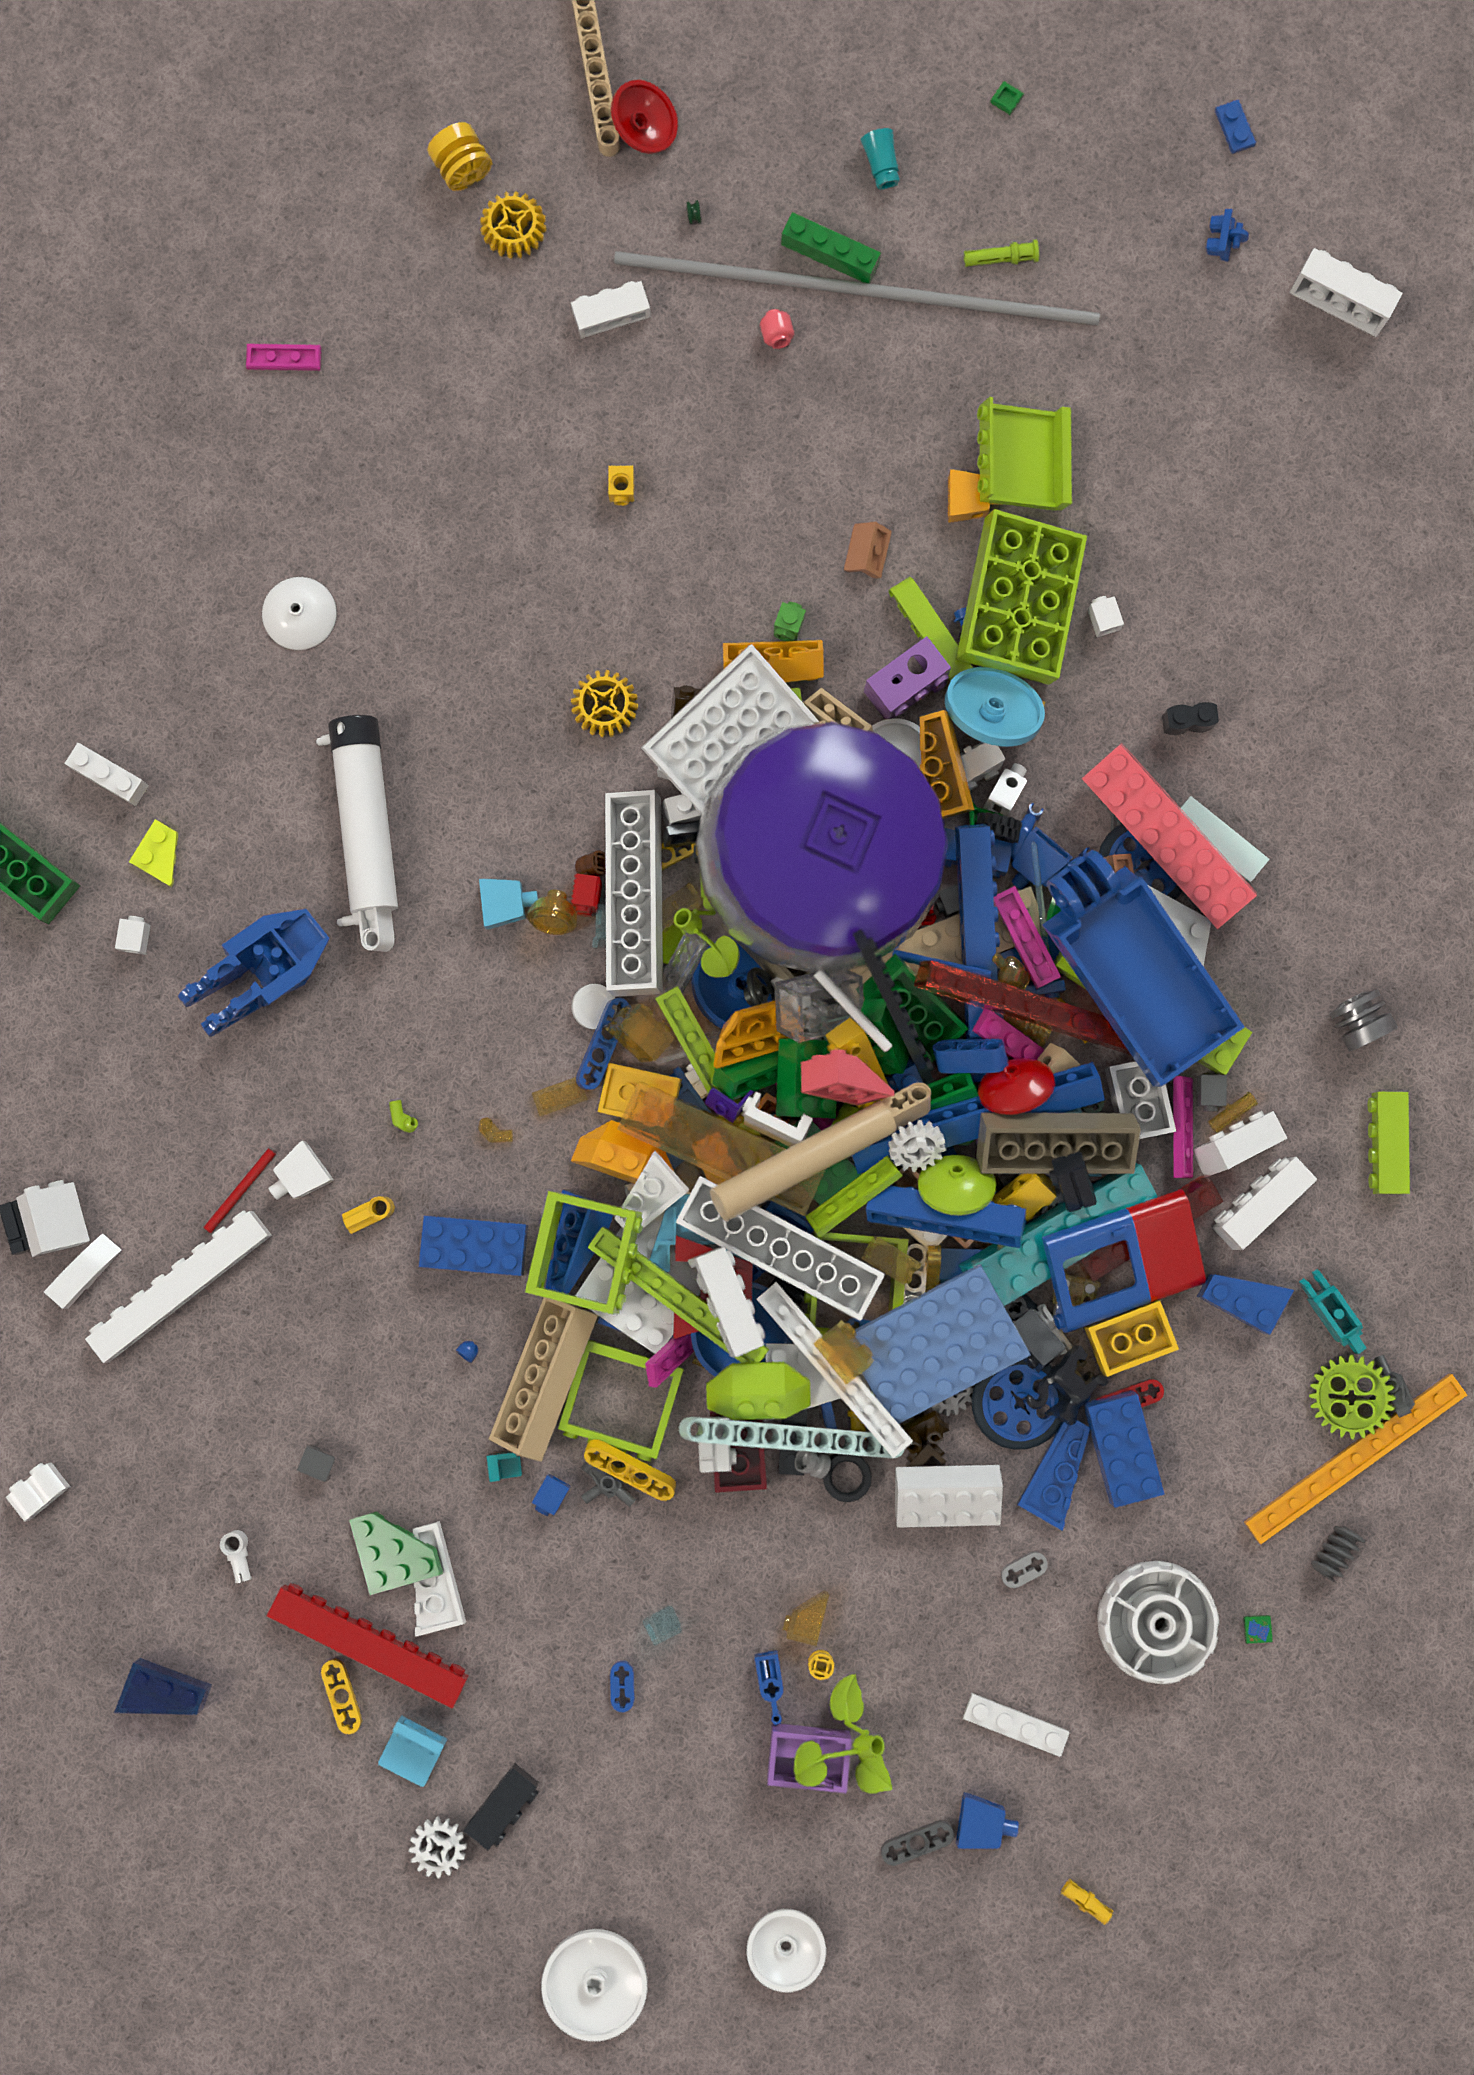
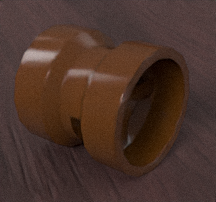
[575,850,606,876]

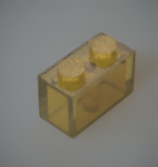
[813,1320,874,1385]

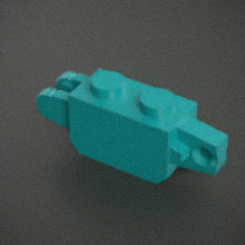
[1299,1269,1366,1354]

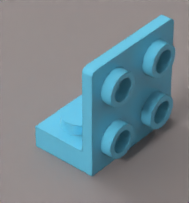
[378,1716,447,1787]

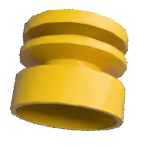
[427,122,492,191]

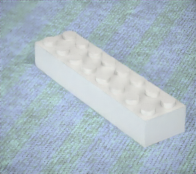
[605,790,663,997]
[676,1176,885,1321]

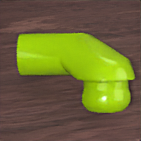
[389,1100,418,1133]

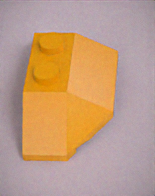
[714,1000,804,1069]
[571,1120,674,1184]

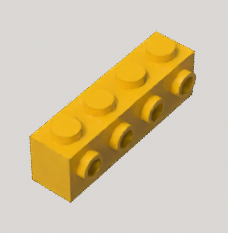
[825,1017,889,1108]

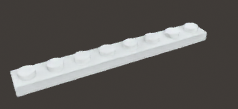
[757,1282,913,1459]

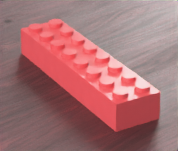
[1082,743,1257,929]

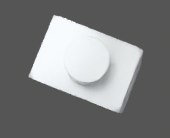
[983,763,1027,816]
[661,794,705,827]
[268,1141,334,1200]

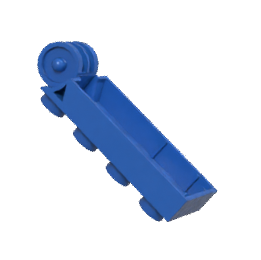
[1042,850,1245,1087]

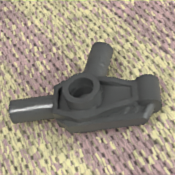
[1368,1355,1415,1418]
[581,1462,636,1507]

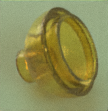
[527,890,577,935]

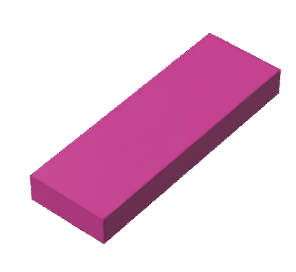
[246,344,321,371]
[645,1334,694,1388]

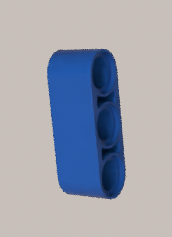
[933,1039,1008,1073]

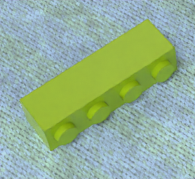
[1367,1092,1410,1195]

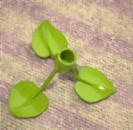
[662,893,740,978]
[794,1674,893,1794]

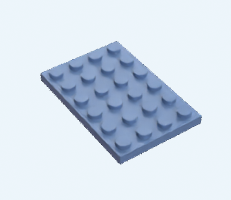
[843,1264,1030,1424]

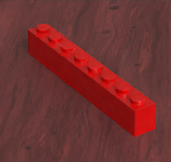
[267,1583,469,1709]

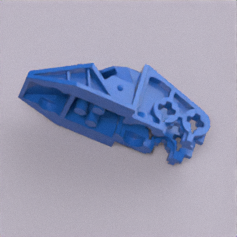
[178,909,329,1037]

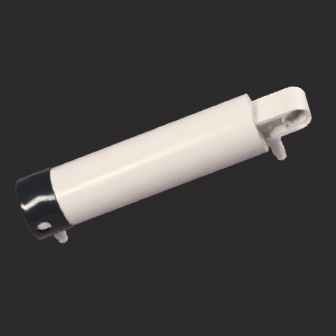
[316,715,398,952]

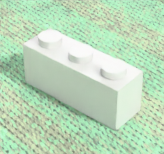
[571,281,651,338]
[65,743,149,806]

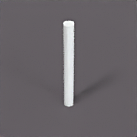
[813,969,892,1052]

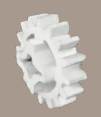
[888,1120,946,1172]
[409,1817,467,1878]

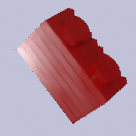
[571,874,602,917]

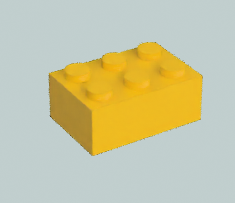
[1084,1301,1179,1377]

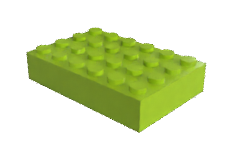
[956,509,1087,685]

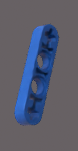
[576,998,630,1090]

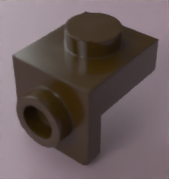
[905,1442,947,1467]

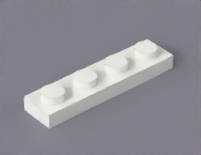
[963,1693,1070,1757]

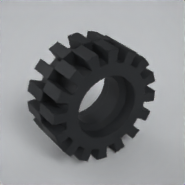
[976,812,1022,843]

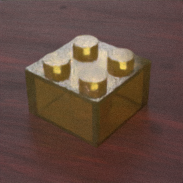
[605,1003,675,1063]

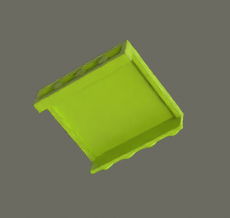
[977,397,1072,510]

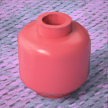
[760,309,794,349]

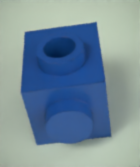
[886,1057,923,1092]

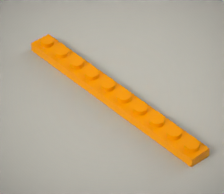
[1244,1374,1467,1544]

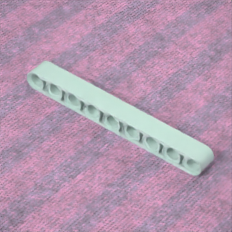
[679,1417,905,1458]

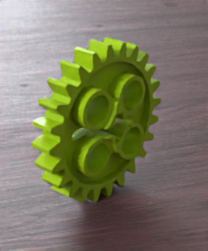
[1309,1354,1396,1439]

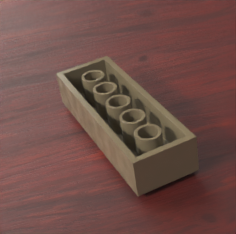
[976,1113,1141,1174]

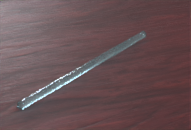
[1031,841,1050,954]

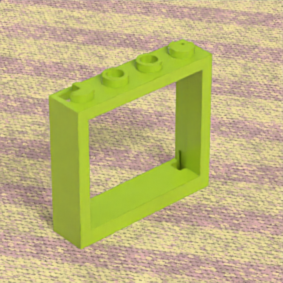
[525,1191,643,1314]
[803,1231,908,1338]
[558,1340,684,1462]

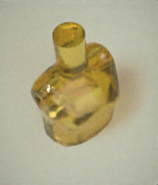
[992,953,1030,994]

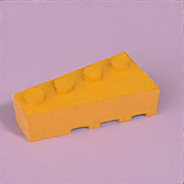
[723,640,824,682]

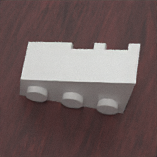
[961,742,1005,791]

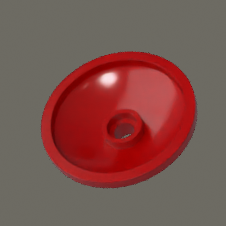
[611,80,678,154]
[978,1058,1055,1115]

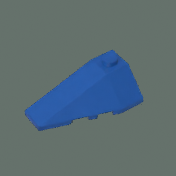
[546,1190,613,1294]

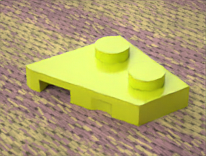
[129,819,178,887]

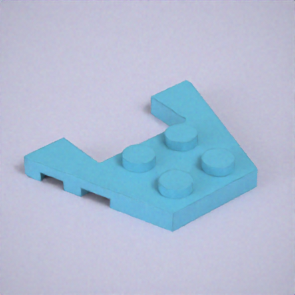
[650,1194,744,1272]

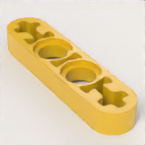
[584,1440,676,1501]

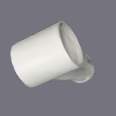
[220,1530,252,1583]

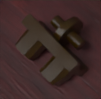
[901,1410,949,1454]

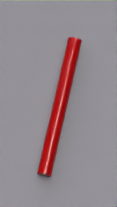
[203,1148,276,1233]

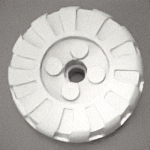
[1097,1561,1219,1684]

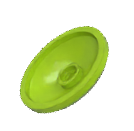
[918,1155,996,1215]

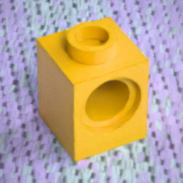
[608,466,634,506]

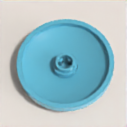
[945,667,1045,747]

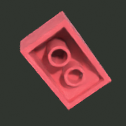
[801,1050,894,1106]

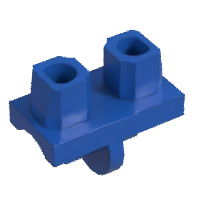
[1206,209,1249,262]

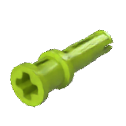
[964,239,1039,267]

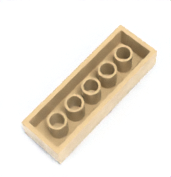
[489,1297,598,1462]

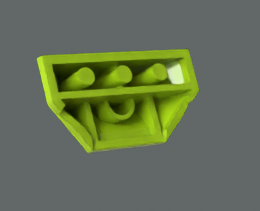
[706,1362,811,1420]

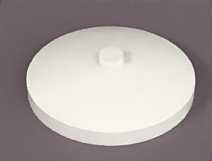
[542,1929,647,2041]

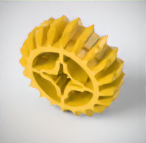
[480,191,546,259]
[571,670,638,738]

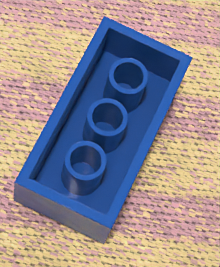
[419,1216,528,1276]
[1083,1390,1165,1508]

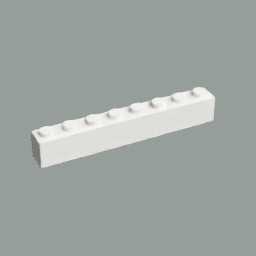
[85,1210,272,1363]

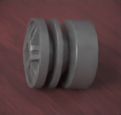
[1329,989,1398,1052]

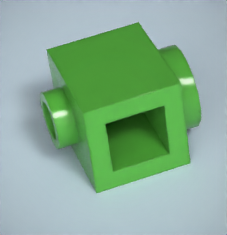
[774,602,806,641]

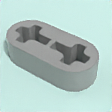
[1001,1551,1048,1588]

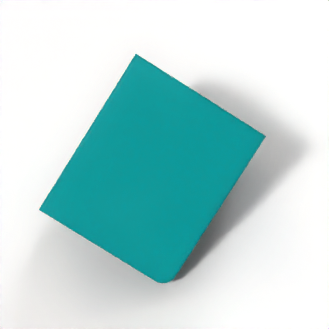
[487,1451,522,1482]

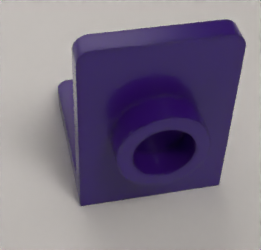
[705,1088,754,1123]

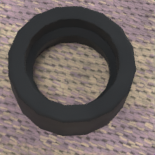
[823,1454,872,1503]

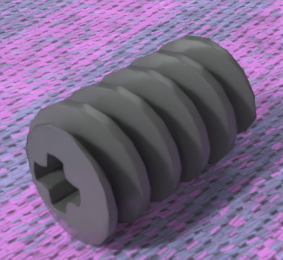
[1311,1526,1366,1584]

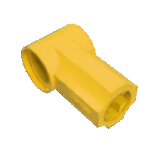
[342,1196,395,1234]

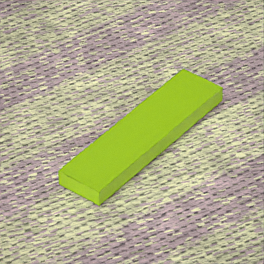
[805,1155,903,1237]

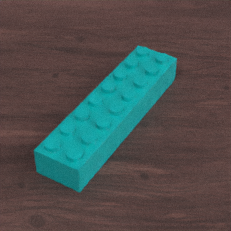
[959,1163,1158,1306]

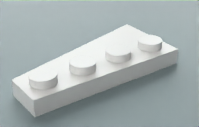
[413,1521,466,1637]

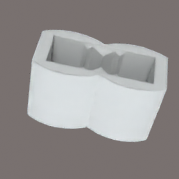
[6,1463,71,1522]

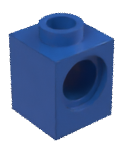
[532,1473,571,1516]

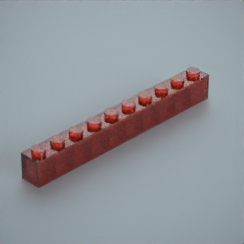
[914,960,1132,1056]

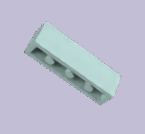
[1181,796,1269,883]

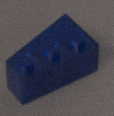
[114,1658,212,1715]

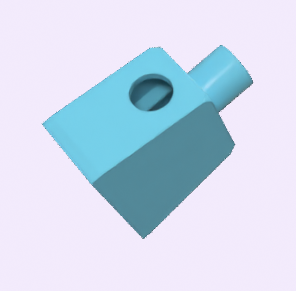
[479,879,539,929]

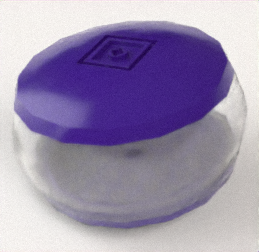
[695,721,948,974]

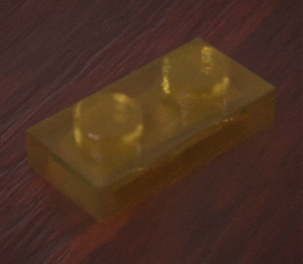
[532,1077,588,1117]

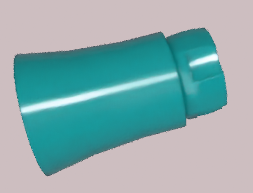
[860,128,900,190]

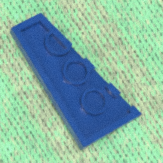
[1017,1420,1090,1531]

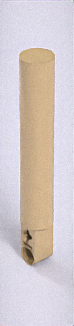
[710,1083,931,1221]

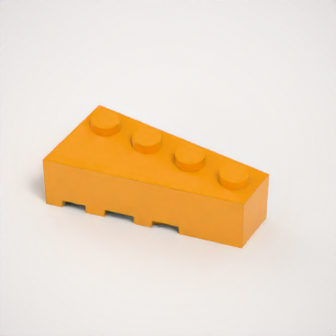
[920,710,974,819]

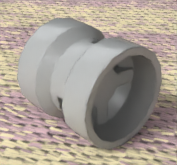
[795,1451,831,1479]

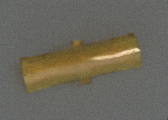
[1207,1091,1258,1133]

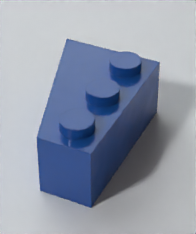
[1197,1274,1294,1335]

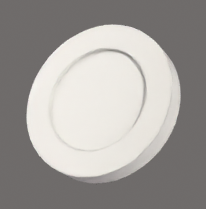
[571,984,617,1029]

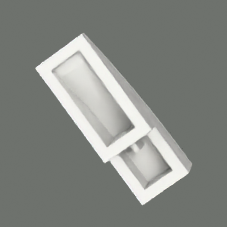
[44,1234,122,1309]

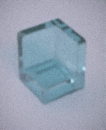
[643,1605,683,1646]

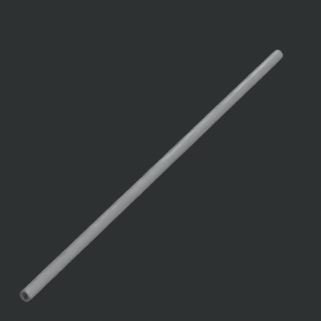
[614,251,1100,326]

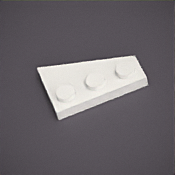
[614,1151,689,1229]

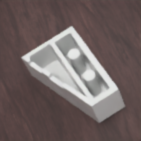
[1193,1111,1287,1177]

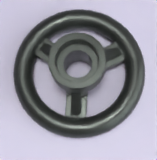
[744,967,779,1007]

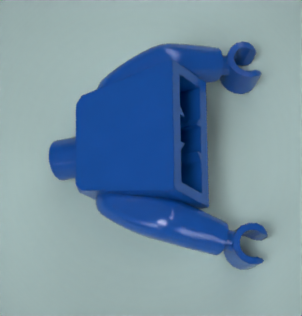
[1011,803,1090,890]

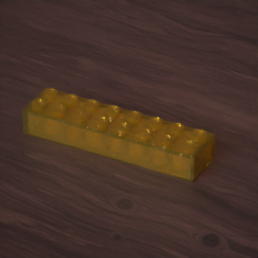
[617,1081,828,1216]

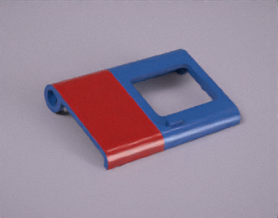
[1042,1189,1206,1333]

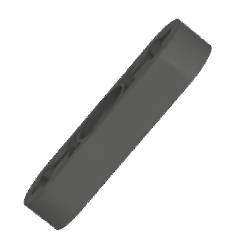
[881,1820,954,1866]

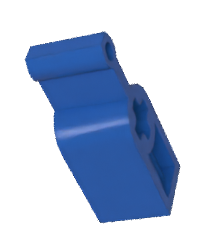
[754,1650,783,1725]

